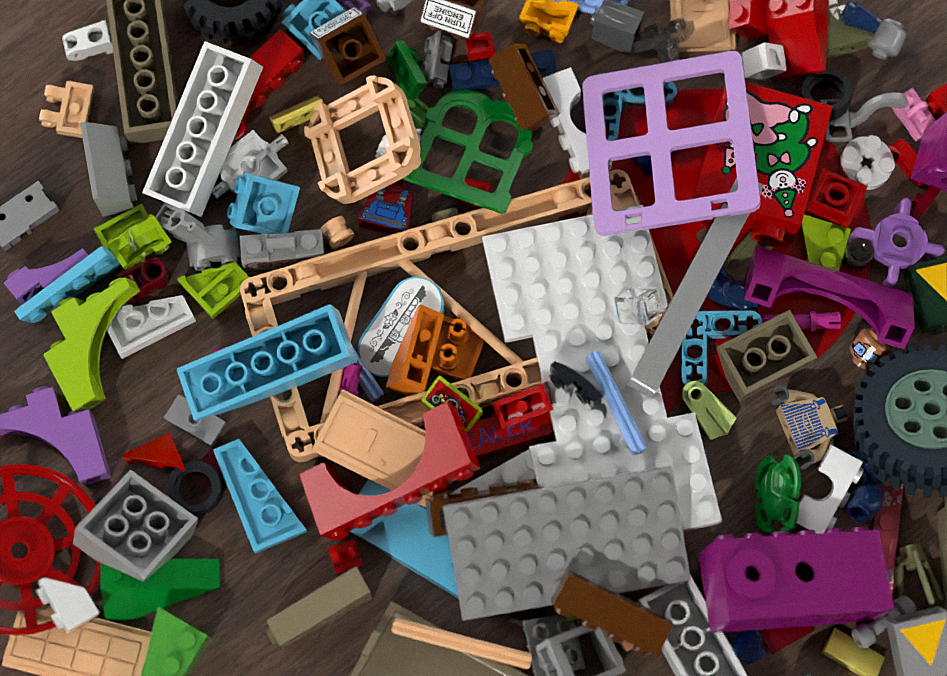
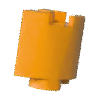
[519,0,579,43]

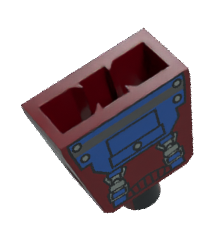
[358,179,414,235]

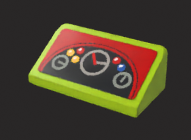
[421,375,483,432]

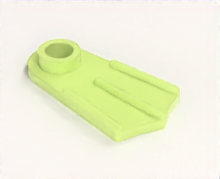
[682,381,737,440]

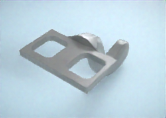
[820,93,908,142]

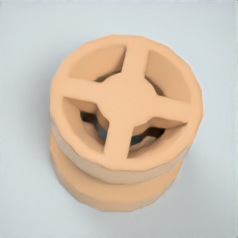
[321,216,354,249]

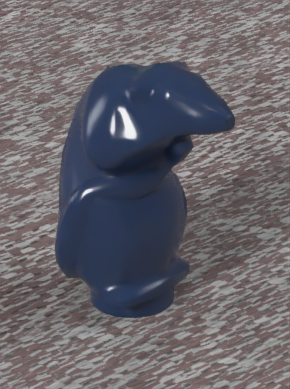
[707,266,760,311]
[844,451,885,522]

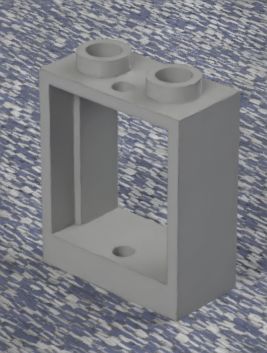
[535,625,626,676]

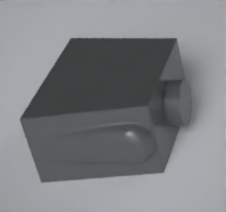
[590,0,644,56]

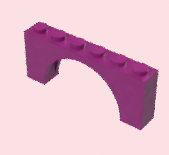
[744,246,915,349]

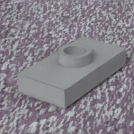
[164,394,227,447]

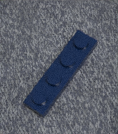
[449,49,557,91]

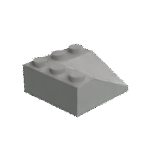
[73,470,198,581]

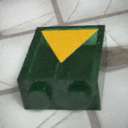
[903,257,947,335]

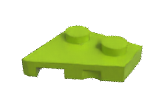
[801,214,851,271]
[177,262,250,319]

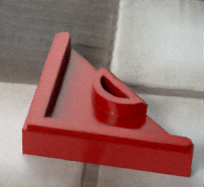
[123,432,186,471]

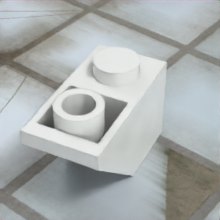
[36,578,99,633]

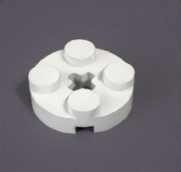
[839,135,895,190]

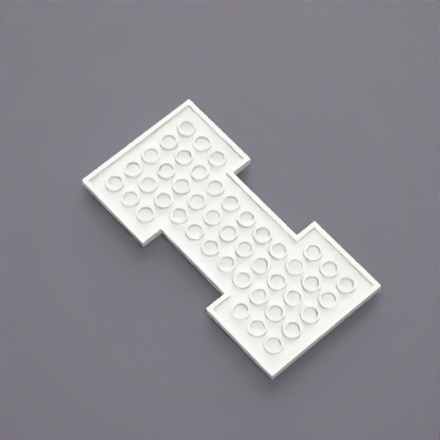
[482,204,722,531]

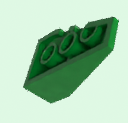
[101,559,220,621]

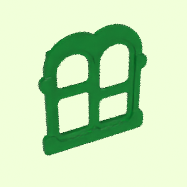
[402,90,533,214]

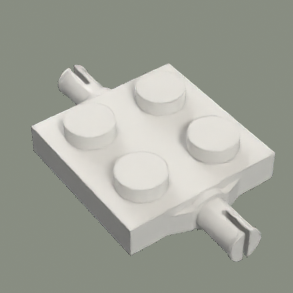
[212,130,288,199]

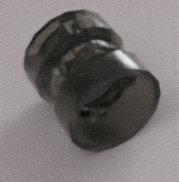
[842,238,874,272]

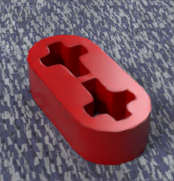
[888,139,923,186]

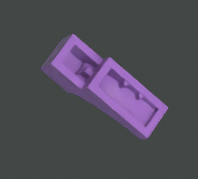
[4,248,89,305]

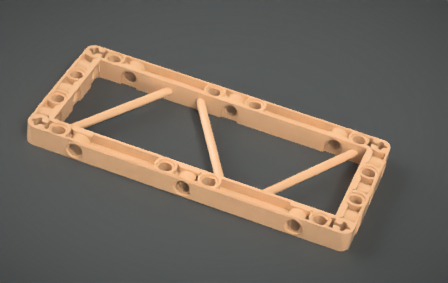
[240,169,673,462]

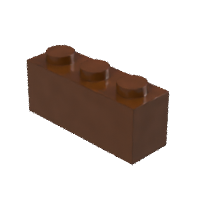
[488,43,560,130]

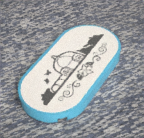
[358,277,444,377]

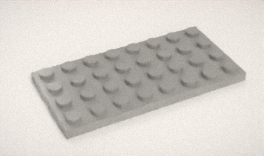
[443,465,691,620]

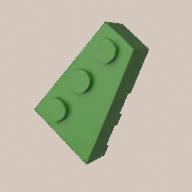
[142,607,211,676]

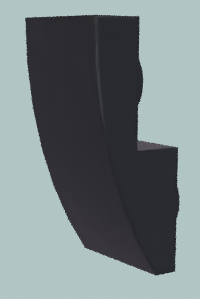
[549,361,603,409]

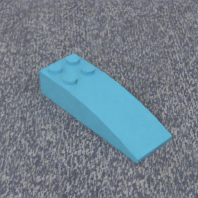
[177,304,358,421]
[349,479,459,600]

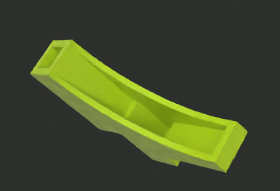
[43,278,140,411]

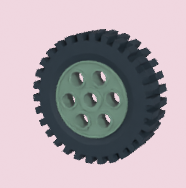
[853,344,947,497]

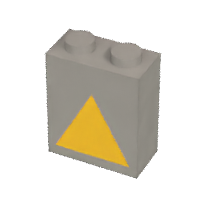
[885,606,947,676]

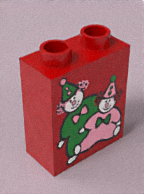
[692,82,833,246]

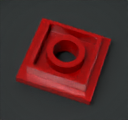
[805,168,868,228]

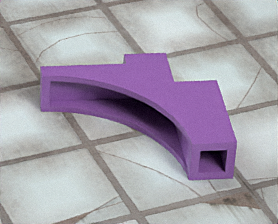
[0,386,111,486]

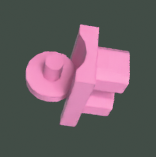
[892,88,936,142]

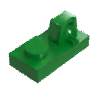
[386,41,427,100]

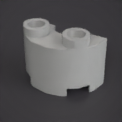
[186,225,241,271]

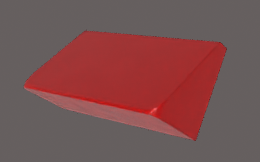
[492,382,554,429]

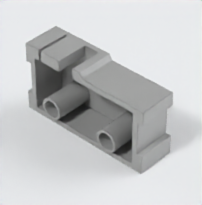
[0,181,60,251]

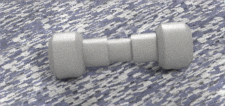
[852,596,916,649]

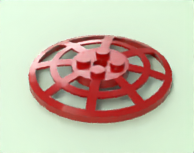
[0,464,101,636]

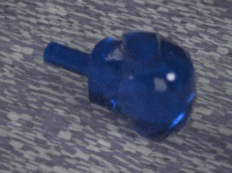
[732,630,766,664]

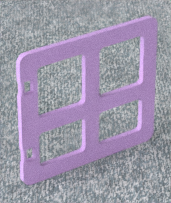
[582,51,761,236]

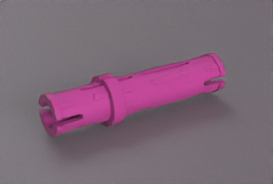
[756,310,841,332]

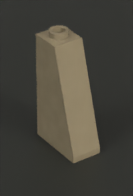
[265,567,372,649]

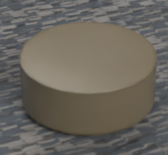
[431,208,459,222]

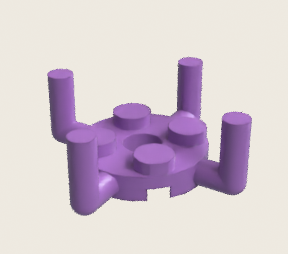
[848,198,945,288]

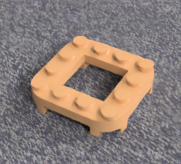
[304,75,421,204]

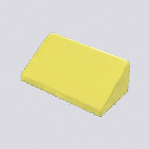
[270,96,323,134]
[821,628,885,676]

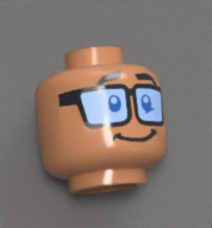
[849,328,891,369]

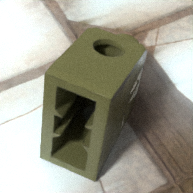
[826,0,874,60]

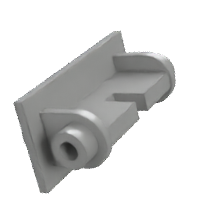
[420,30,453,88]

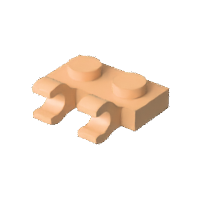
[39,81,94,138]

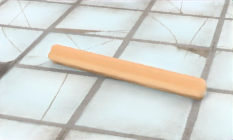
[392,618,533,669]

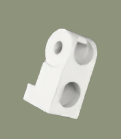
[62,20,113,61]

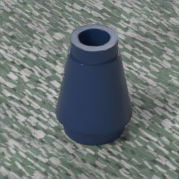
[840,0,882,33]

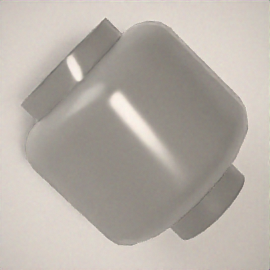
[868,18,906,60]

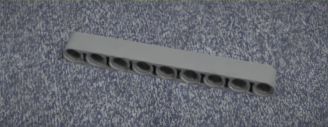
[627,178,764,399]

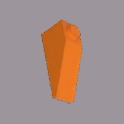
[386,304,444,397]

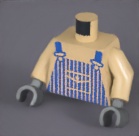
[769,385,848,470]

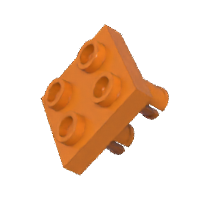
[430,315,485,381]

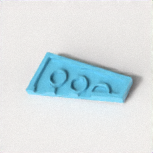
[14,246,122,323]
[213,439,307,554]

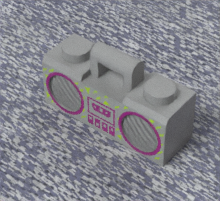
[240,229,325,272]

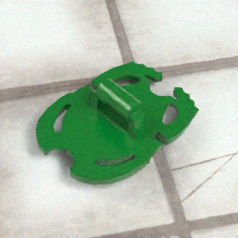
[755,455,801,534]

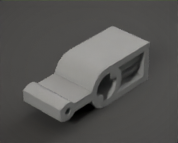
[155,202,215,245]

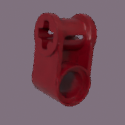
[114,258,170,304]

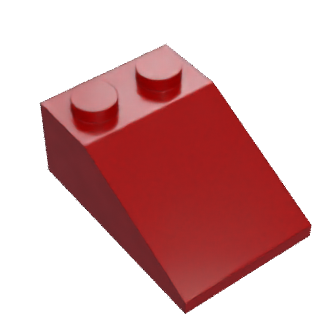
[766,0,829,81]

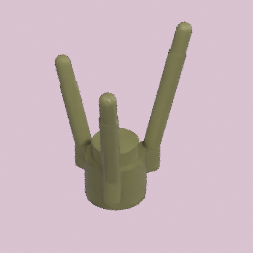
[895,544,945,604]

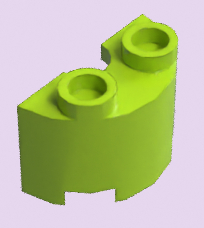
[107,214,172,270]

